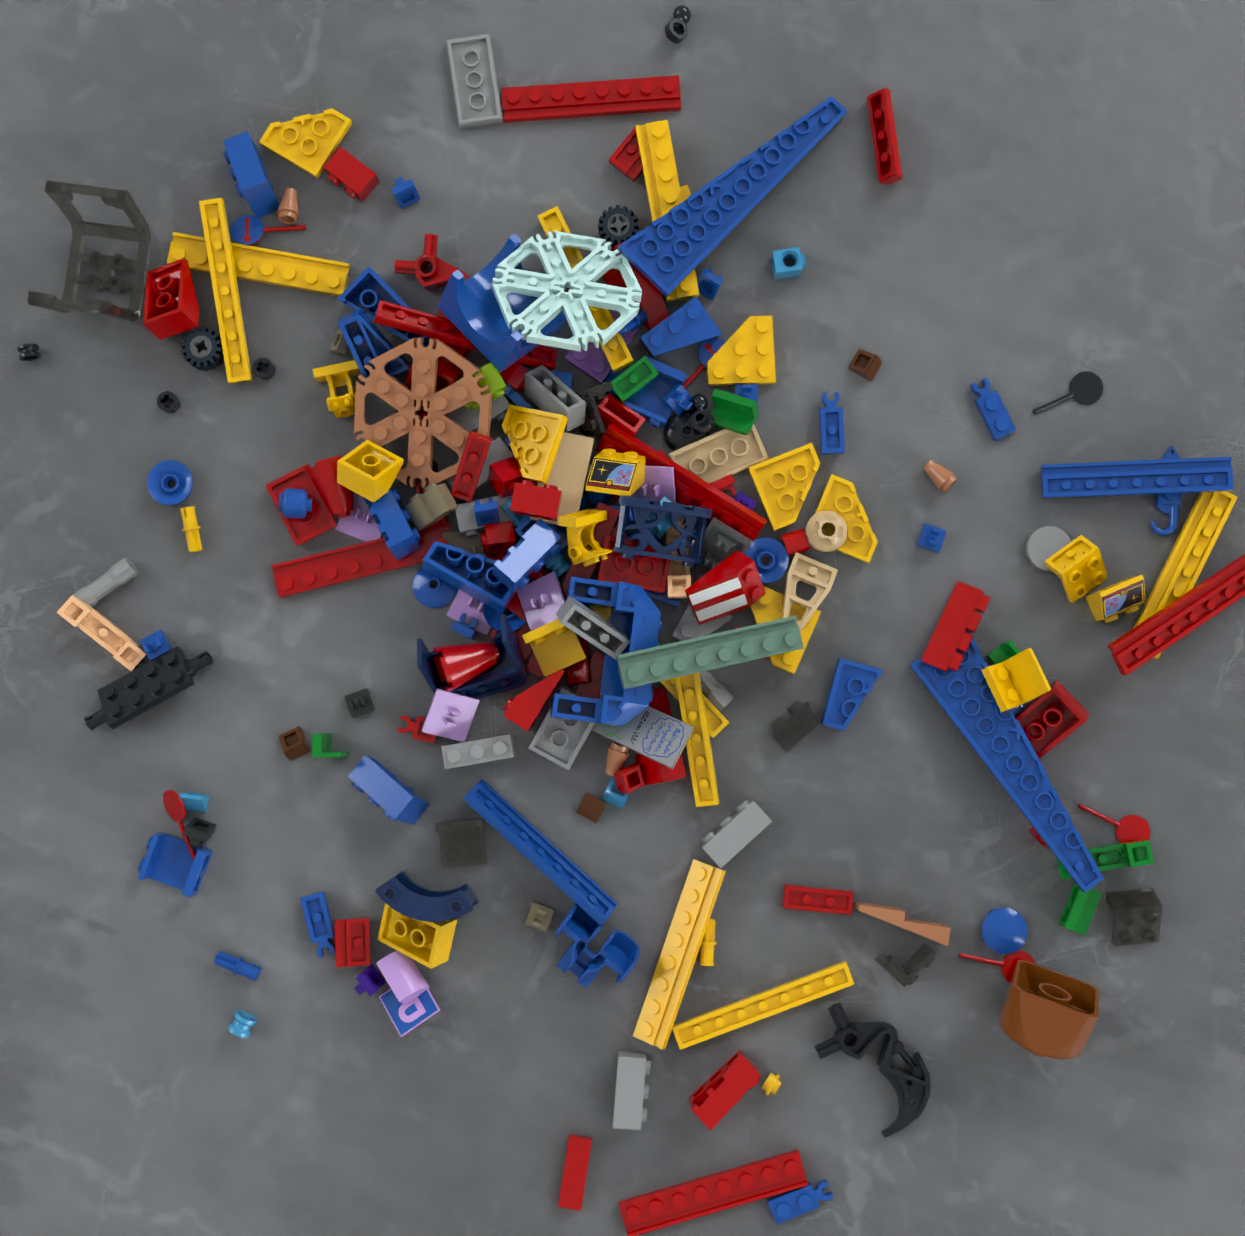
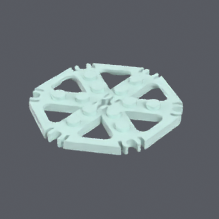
[492,231,642,352]

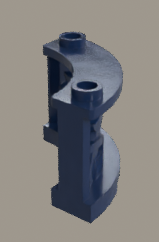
[613,495,712,568]
[375,871,479,922]

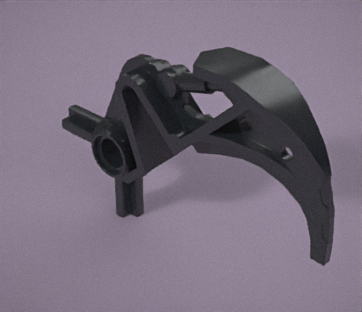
[814,1003,931,1138]

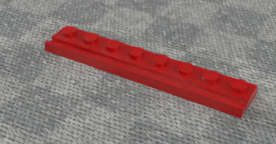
[501,75,681,123]
[595,423,767,541]
[271,522,454,598]
[1107,554,1245,676]
[619,1149,808,1236]

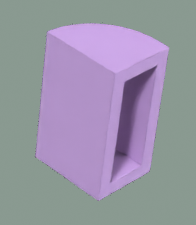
[376,951,430,1004]

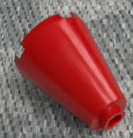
[305,454,354,519]
[433,642,500,692]

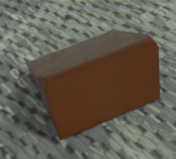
[848,349,882,381]
[279,726,311,761]
[576,792,607,823]

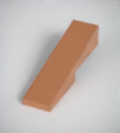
[855,902,951,946]

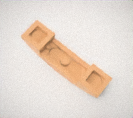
[666,516,691,598]
[56,595,146,671]

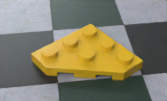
[259,108,353,179]
[706,315,776,386]
[502,404,568,484]
[748,443,820,531]
[815,474,878,564]
[749,586,821,675]

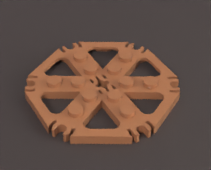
[354,338,492,488]

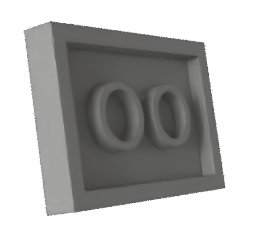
[528,687,595,770]

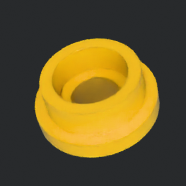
[761,1073,782,1096]

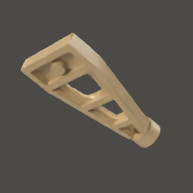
[781,552,838,632]

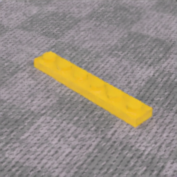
[675,672,720,807]

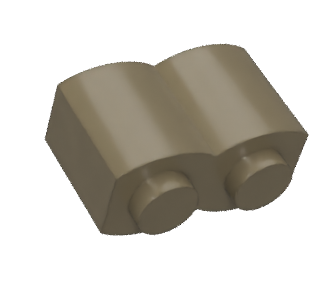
[405,482,458,531]

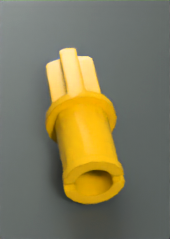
[180,506,202,552]
[699,918,717,966]

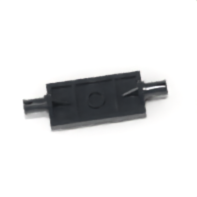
[84,646,214,730]

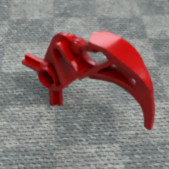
[394,233,472,368]

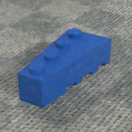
[337,266,432,347]
[363,488,422,561]
[423,541,518,614]

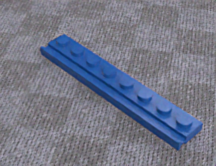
[1041,457,1233,499]
[463,779,618,926]

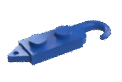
[1151,446,1181,536]

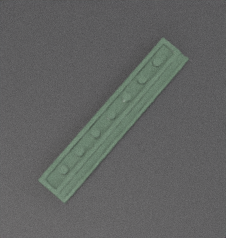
[615,616,804,689]

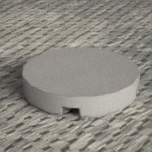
[1025,526,1071,572]

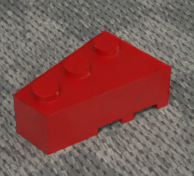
[689,1050,761,1131]

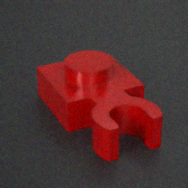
[397,716,437,743]

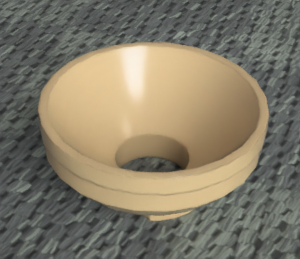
[805,510,847,552]

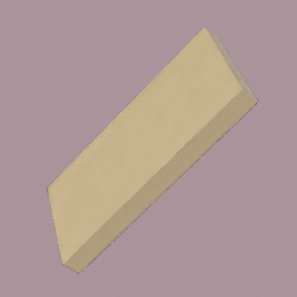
[668,425,769,484]
[530,432,594,528]

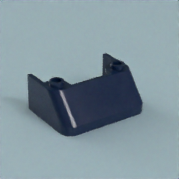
[417,614,527,699]

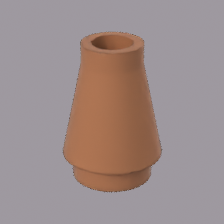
[276,188,299,224]
[923,460,957,492]
[605,741,630,777]

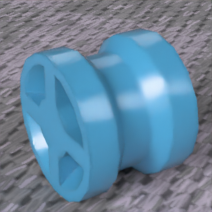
[545,552,572,579]
[227,1010,257,1038]

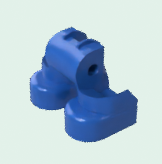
[555,904,640,988]

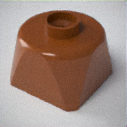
[999,960,1099,1060]

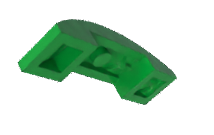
[1056,840,1154,880]

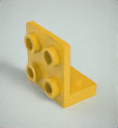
[1045,535,1108,603]
[522,619,586,676]
[981,648,1051,712]

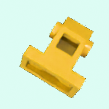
[312,360,361,418]
[558,508,612,567]

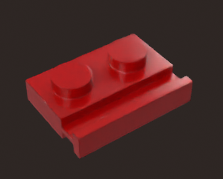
[609,127,643,182]
[334,917,370,968]

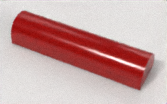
[867,88,903,184]

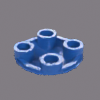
[982,908,1028,954]

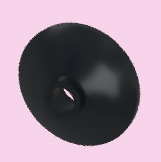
[664,410,709,451]

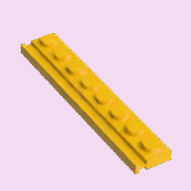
[635,119,699,302]
[167,232,351,296]
[1133,491,1238,659]
[633,859,726,1050]

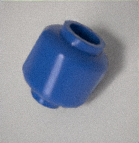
[278,488,312,519]

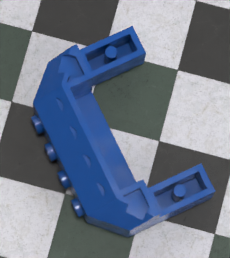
[550,577,662,726]

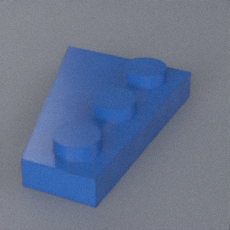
[820,658,884,731]

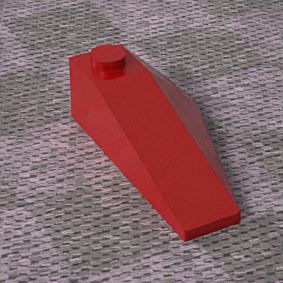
[636,687,686,786]

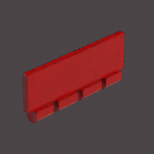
[921,581,990,672]

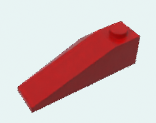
[602,242,670,331]

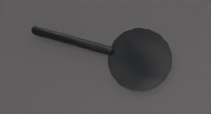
[1033,371,1104,414]

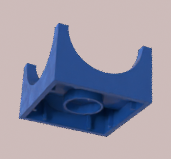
[437,234,566,373]

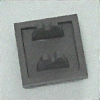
[701,517,753,569]

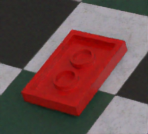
[265,465,338,547]
[597,535,672,593]

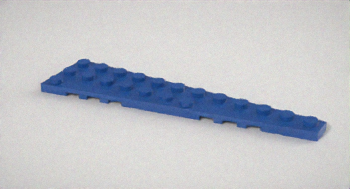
[617,96,848,297]
[909,631,1104,893]

